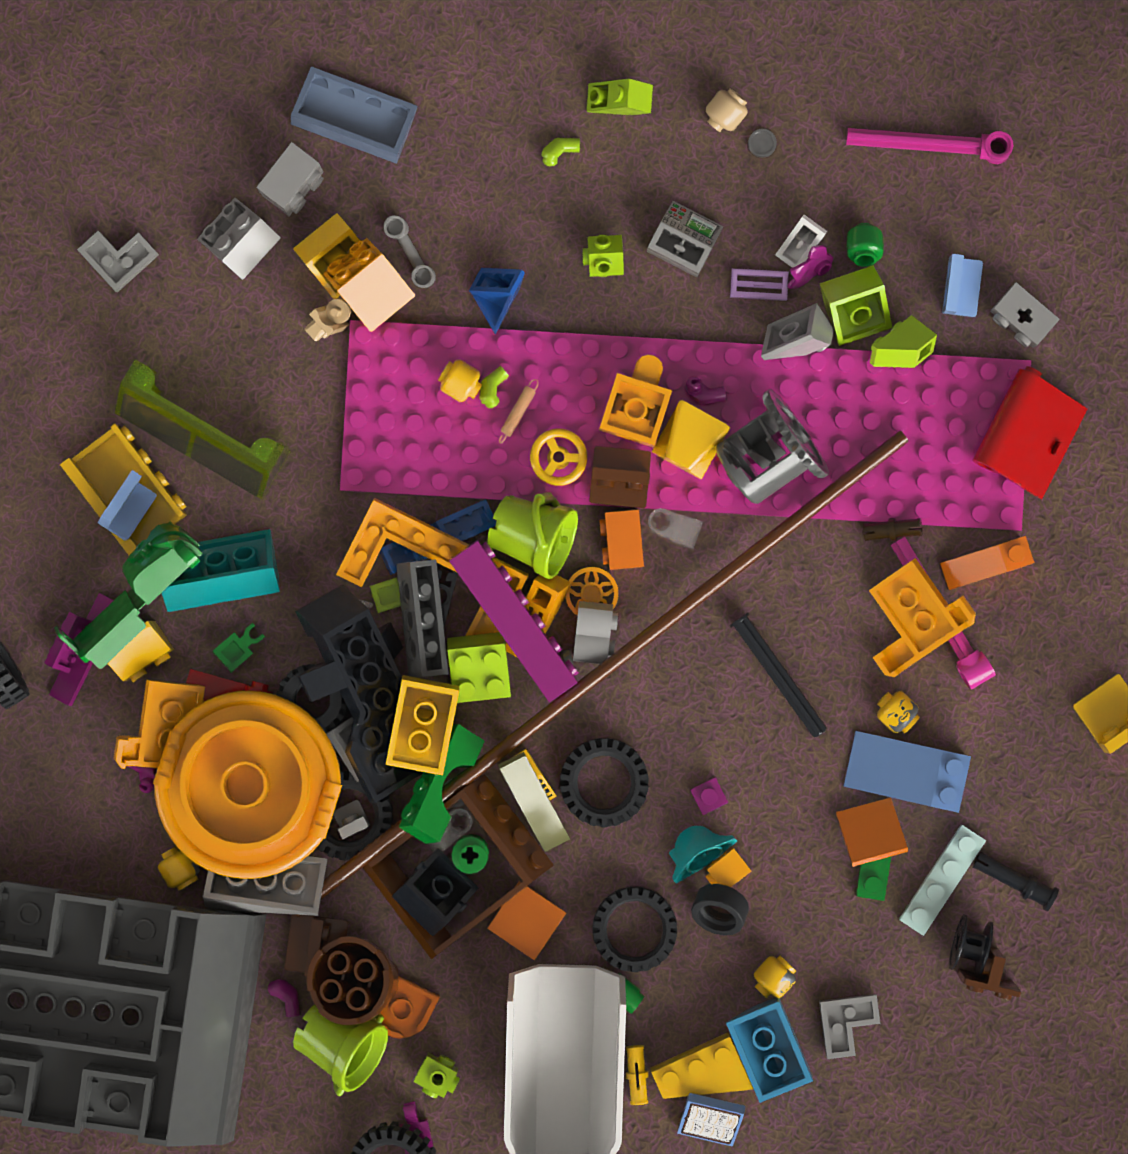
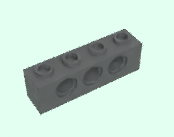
[397,559,448,677]

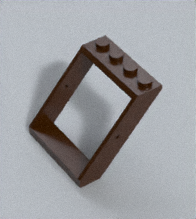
[363,774,554,959]

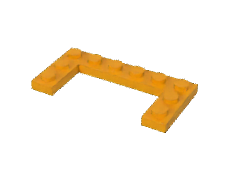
[336,498,528,636]

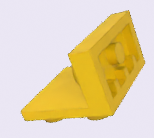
[1073,674,1128,754]

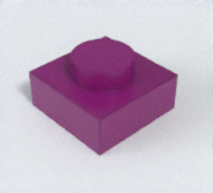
[690,777,728,815]

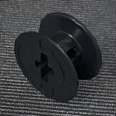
[949,914,993,977]

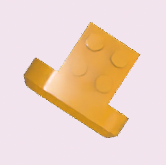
[869,558,976,677]
[113,680,205,769]

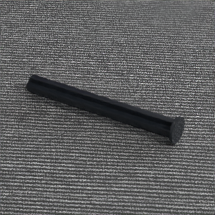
[730,612,827,737]

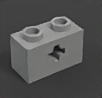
[990,282,1059,348]

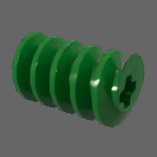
[452,834,489,874]

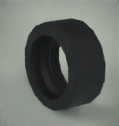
[691,884,749,936]

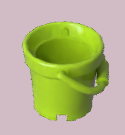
[488,492,578,579]
[293,1004,388,1096]

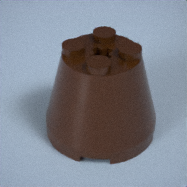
[307,936,399,1025]

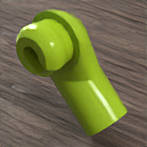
[541,138,580,166]
[479,365,509,408]

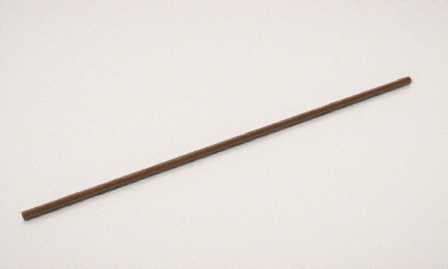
[295,431,909,917]

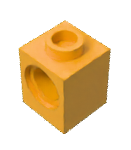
[705,847,751,887]

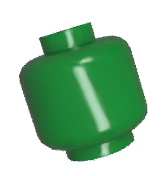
[846,223,884,267]

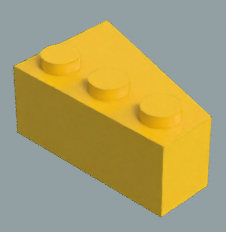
[650,1032,753,1099]

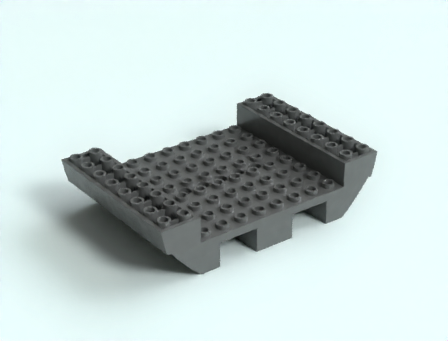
[0,880,267,1146]

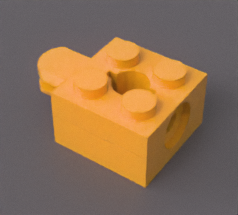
[599,355,672,448]

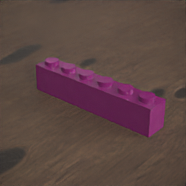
[449,539,579,703]

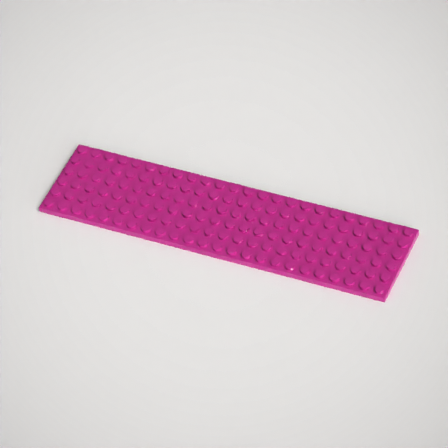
[340,320,1031,531]

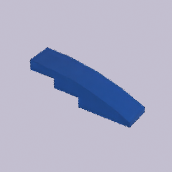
[380,499,496,575]

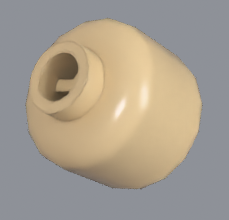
[706,88,748,132]

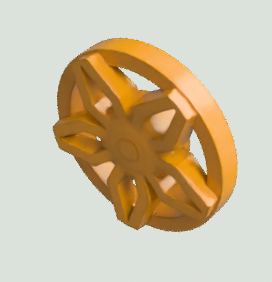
[565,567,618,616]

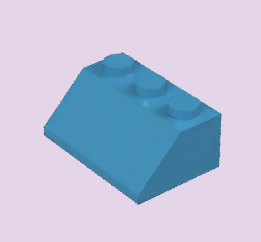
[726,998,813,1103]

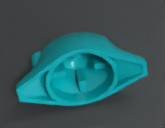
[669,826,737,883]

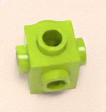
[582,235,624,277]
[413,1052,460,1098]

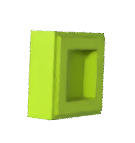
[370,577,401,613]

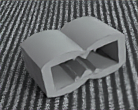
[573,601,618,664]

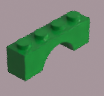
[399,724,485,844]

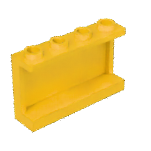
[60,423,187,556]

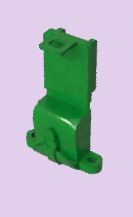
[54,521,203,669]

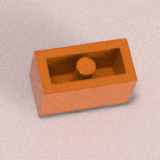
[599,510,644,570]

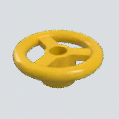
[530,428,587,486]

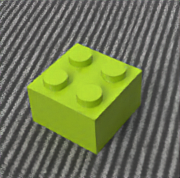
[447,632,511,703]

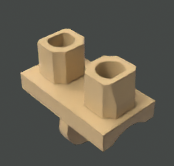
[304,298,351,341]

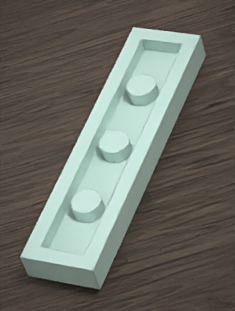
[899,824,986,936]

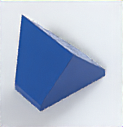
[469,268,525,335]

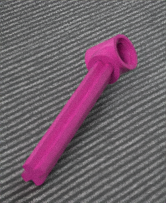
[846,128,1014,164]
[891,537,996,690]

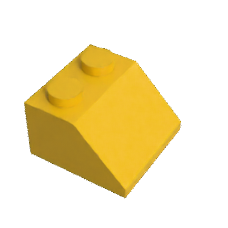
[293,213,360,299]
[108,621,174,683]

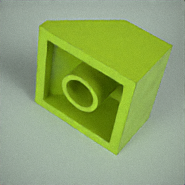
[820,265,892,346]

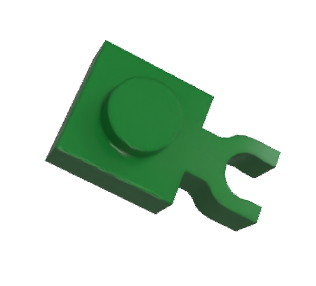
[212,623,265,673]

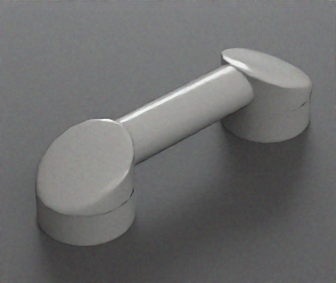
[384,215,436,288]

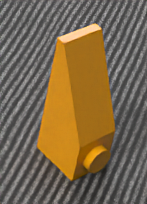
[506,575,571,657]

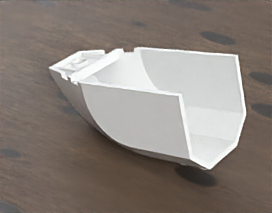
[504,964,626,1154]

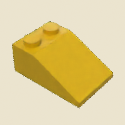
[386,675,459,775]

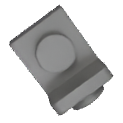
[333,800,371,839]

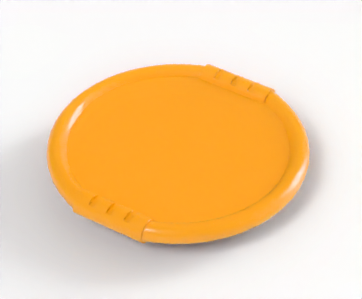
[153,691,342,879]

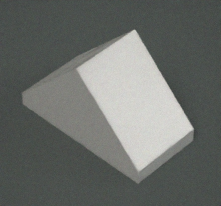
[775,215,827,268]

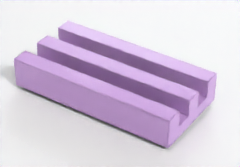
[730,268,789,301]

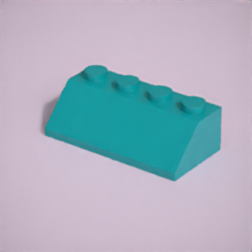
[162,529,280,612]

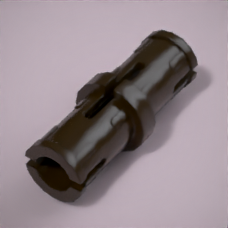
[863,518,923,541]

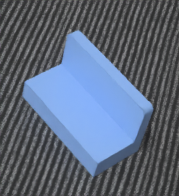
[942,254,983,317]
[98,470,157,541]

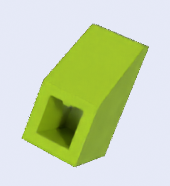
[587,79,653,115]
[870,315,937,368]

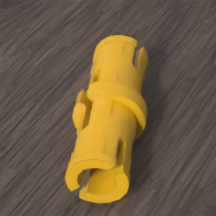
[625,1045,649,1105]

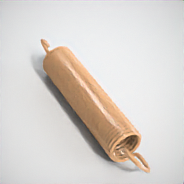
[499,379,538,444]

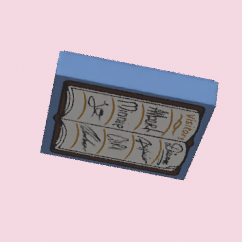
[677,1093,745,1146]

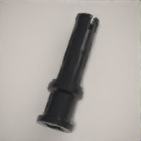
[972,852,1059,911]

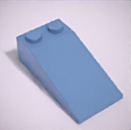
[843,731,971,813]

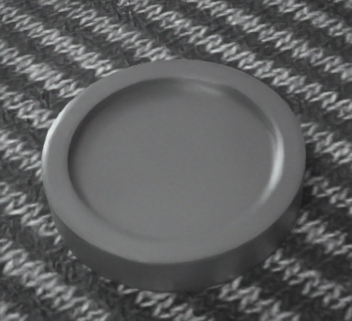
[748,129,777,158]

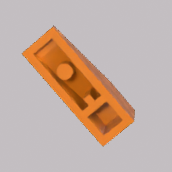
[940,536,1034,590]

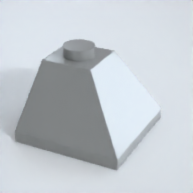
[761,303,834,360]

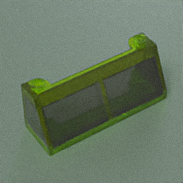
[115,359,291,500]

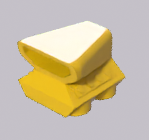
[652,400,730,479]

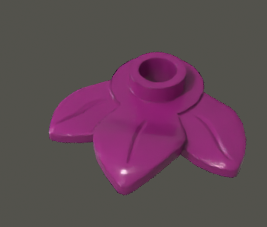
[787,245,833,289]

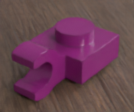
[399,1101,434,1154]

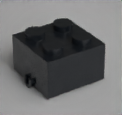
[391,848,479,936]

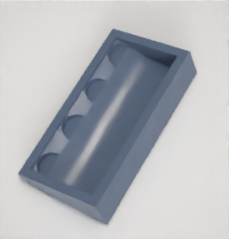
[291,67,418,164]

